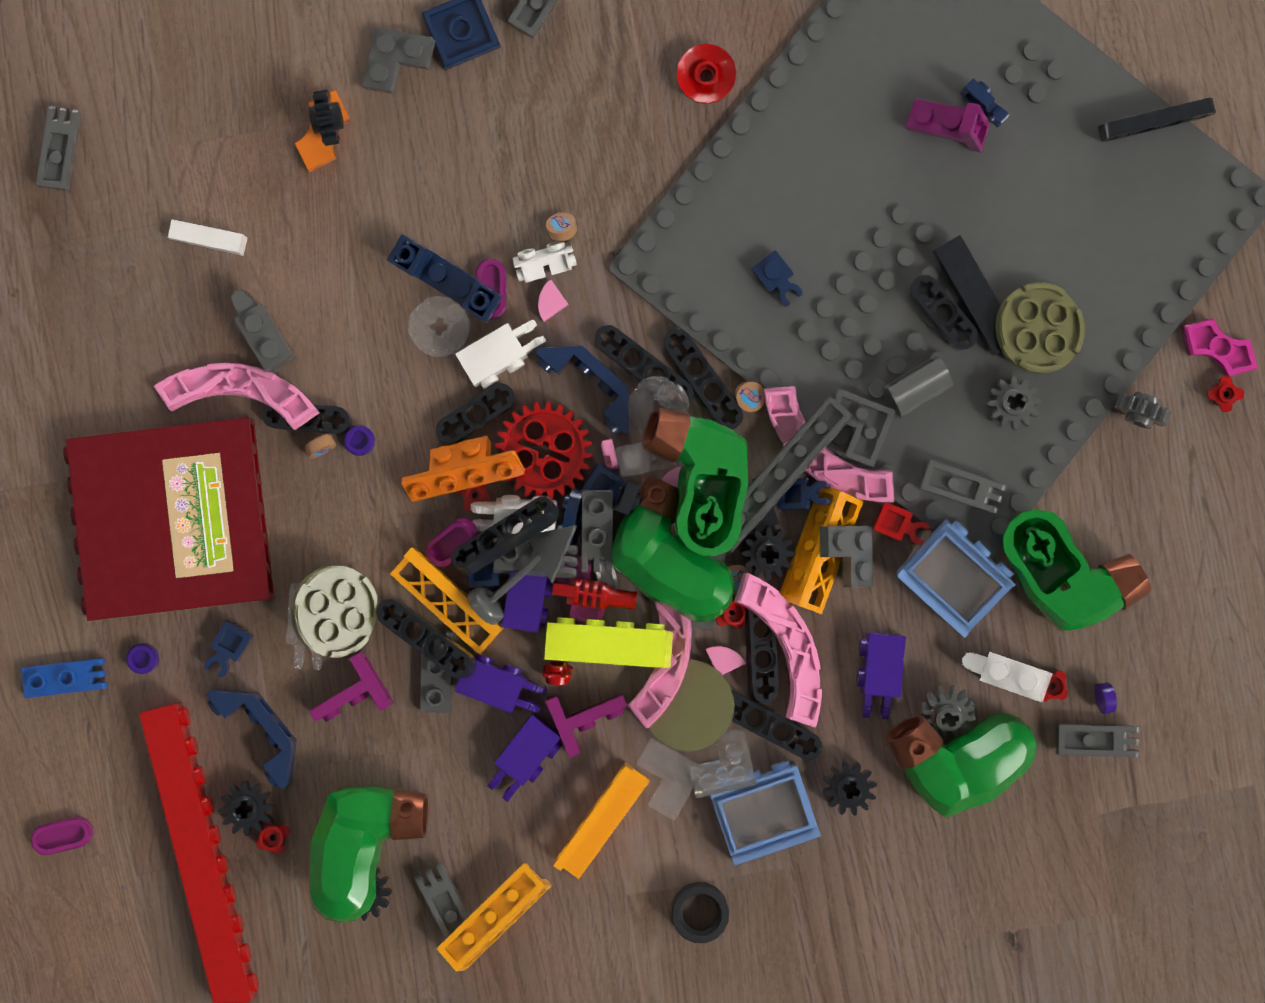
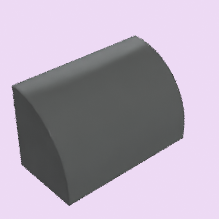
[882,356,954,418]

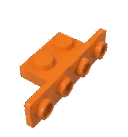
[401,436,525,502]

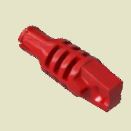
[552,578,638,611]

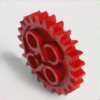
[495,402,593,500]

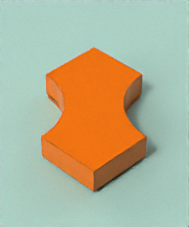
[295,90,350,172]

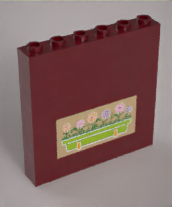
[63,417,275,621]

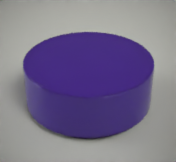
[344,425,375,456]
[126,643,159,674]
[1094,682,1117,714]

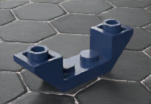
[387,234,503,323]
[535,346,629,436]
[205,688,297,790]

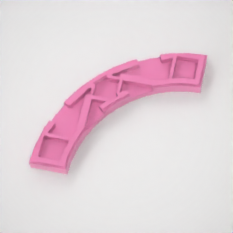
[154,363,320,430]
[764,386,895,502]
[734,573,822,728]
[627,601,692,728]

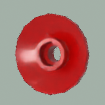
[676,43,737,104]

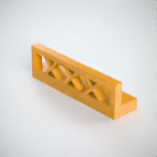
[779,488,863,614]
[390,547,504,654]
[553,762,650,879]
[436,863,552,972]

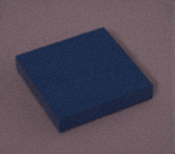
[422,0,501,70]

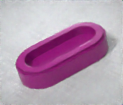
[476,259,507,320]
[426,518,478,567]
[31,816,94,856]

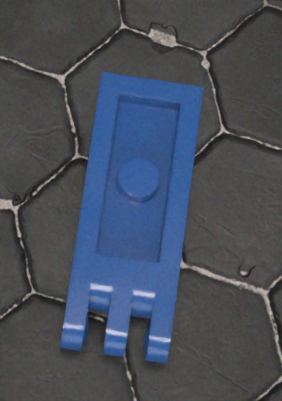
[21,658,108,698]

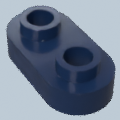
[557,489,582,546]

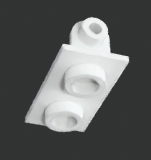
[513,241,577,283]

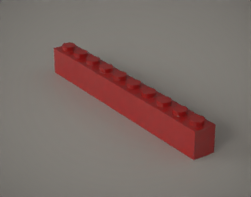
[139,701,259,1003]

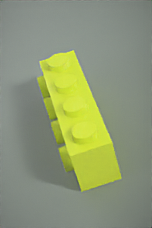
[544,617,673,669]

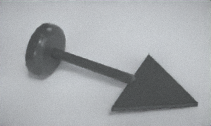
[468,525,577,625]

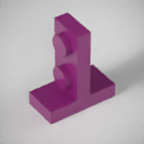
[906,98,990,153]
[309,651,394,722]
[545,693,627,758]

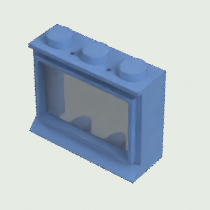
[896,519,1016,638]
[709,760,821,866]

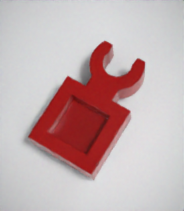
[872,502,930,545]

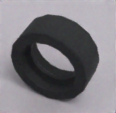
[671,882,729,943]

